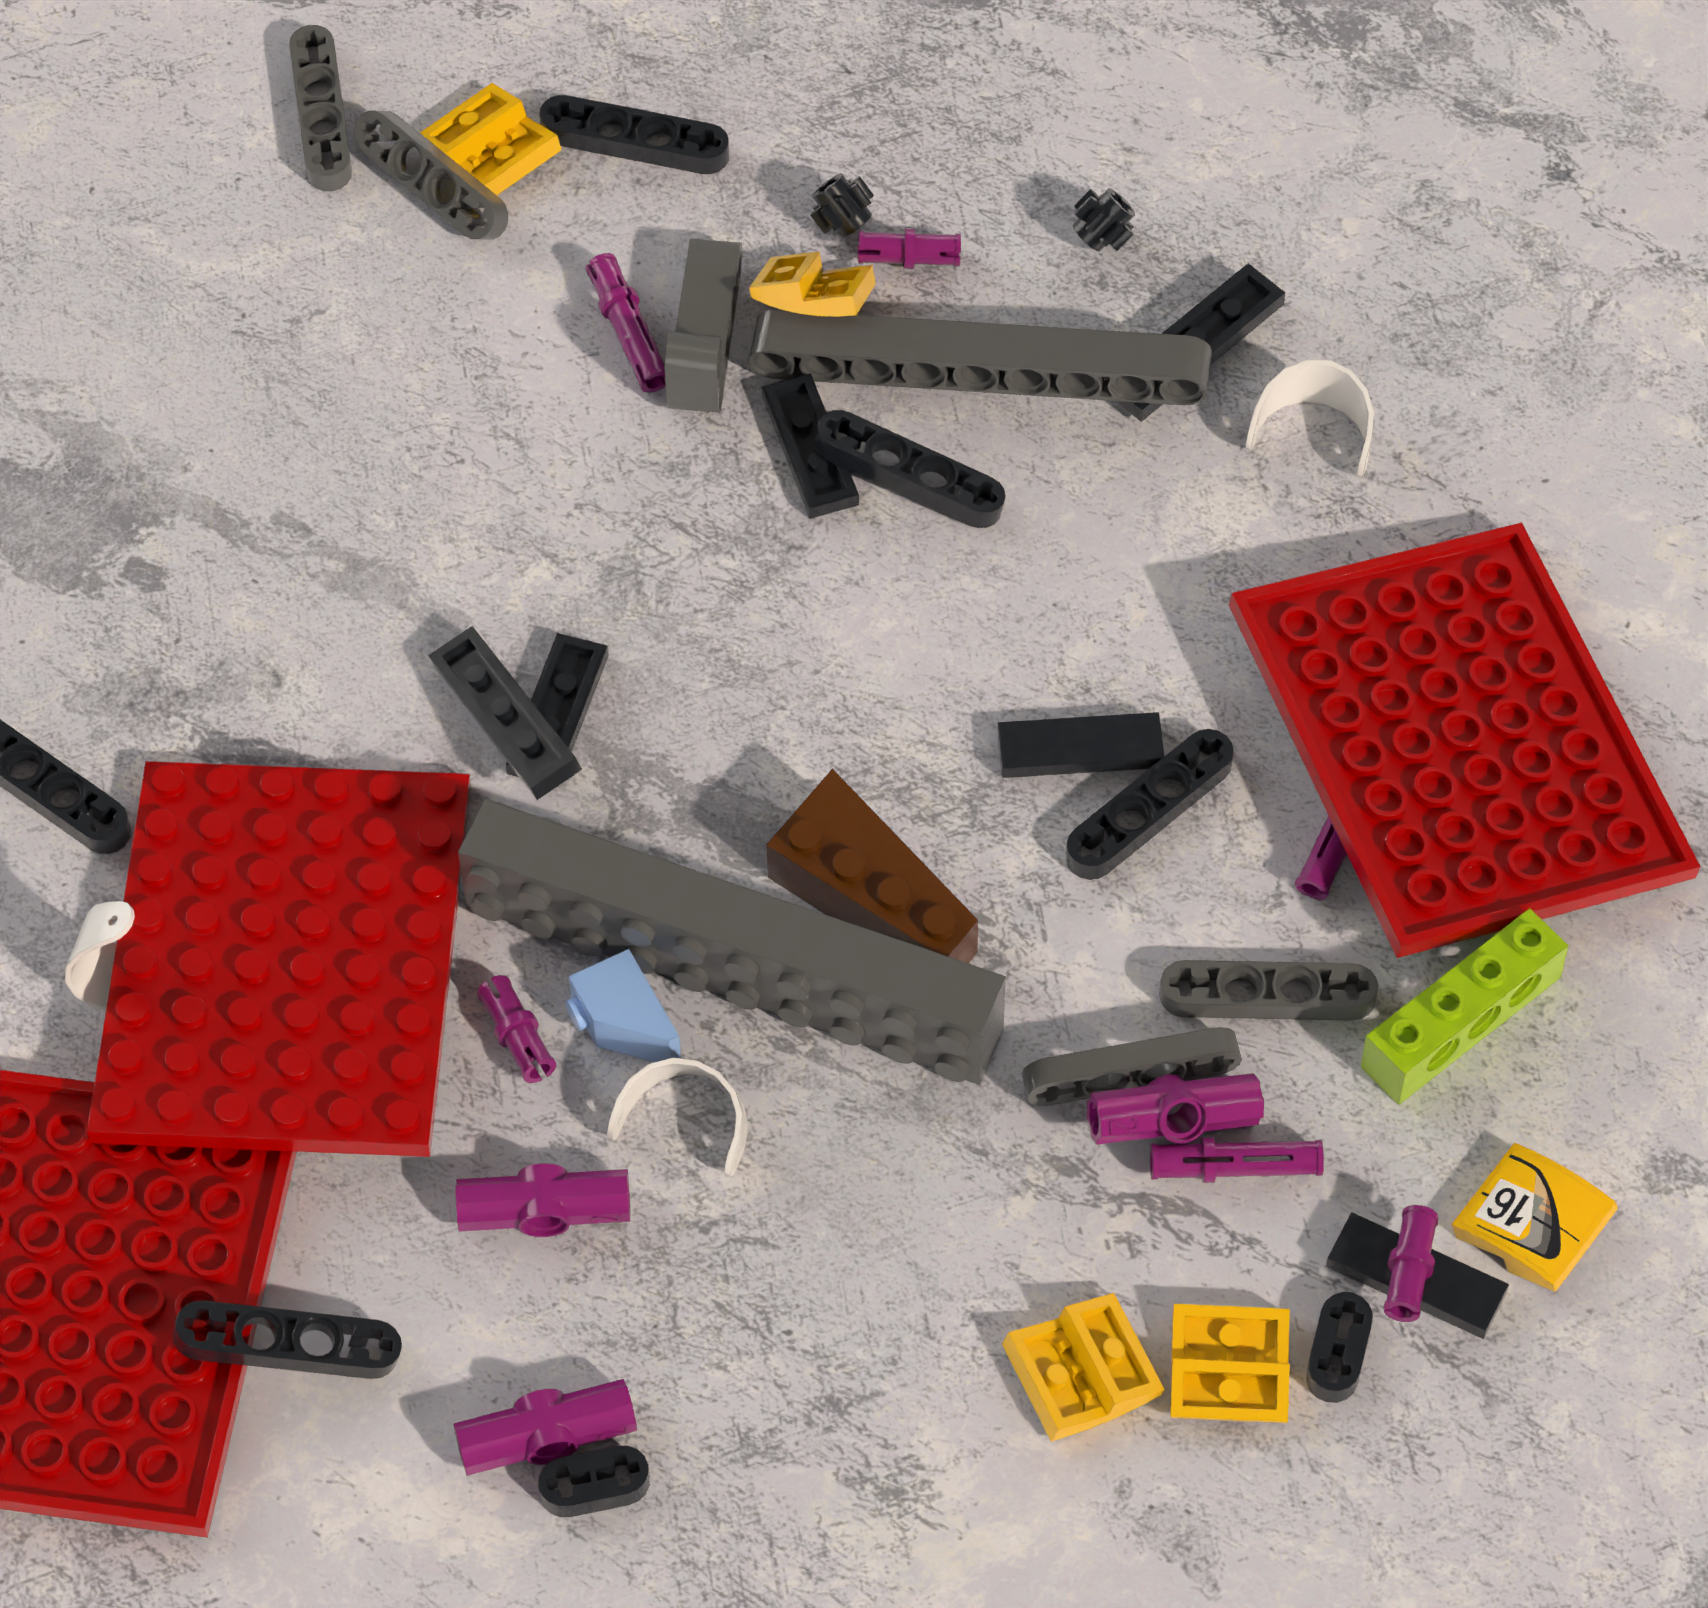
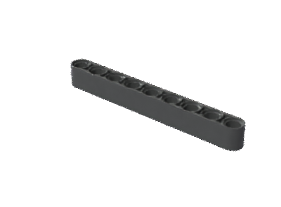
[748,310,1212,406]

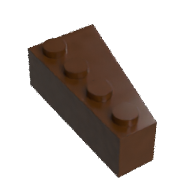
[766,768,978,963]

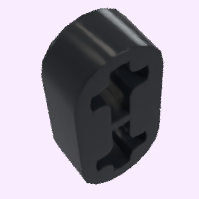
[1306,1292,1373,1403]
[538,1445,650,1517]

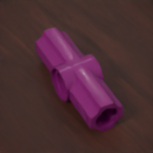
[1087,1073,1264,1145]
[455,1163,631,1237]
[453,1379,637,1476]

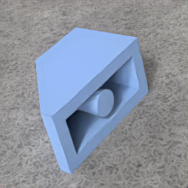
[565,949,681,1062]

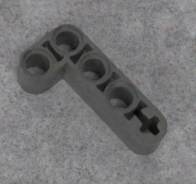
[665,238,742,413]

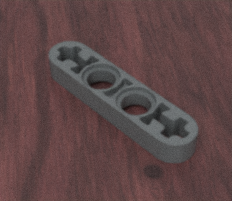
[289,25,352,191]
[354,110,508,240]
[1159,960,1378,1021]
[1021,1027,1242,1106]

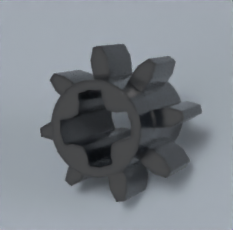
[810,173,874,237]
[1073,188,1135,252]

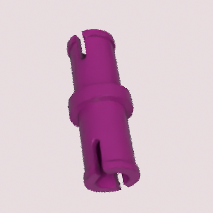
[857,228,961,269]
[477,975,557,1083]
[1383,1205,1439,1322]

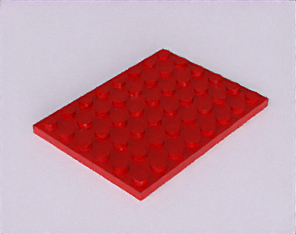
[1228,522,1701,958]
[87,761,471,1157]
[0,1070,297,1538]

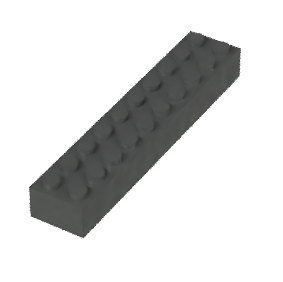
[458,799,1006,1085]

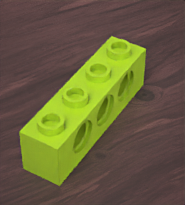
[1360,908,1569,1105]

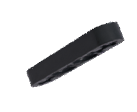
[539,95,729,174]
[814,410,1006,528]
[0,719,131,854]
[1066,729,1234,880]
[172,1300,402,1379]

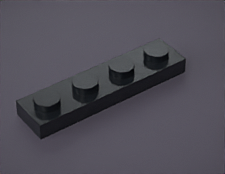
[1116,263,1286,422]
[428,626,582,800]

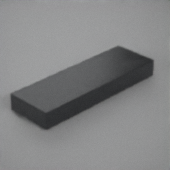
[762,373,859,519]
[506,633,609,787]
[997,712,1164,778]
[1326,1212,1509,1339]

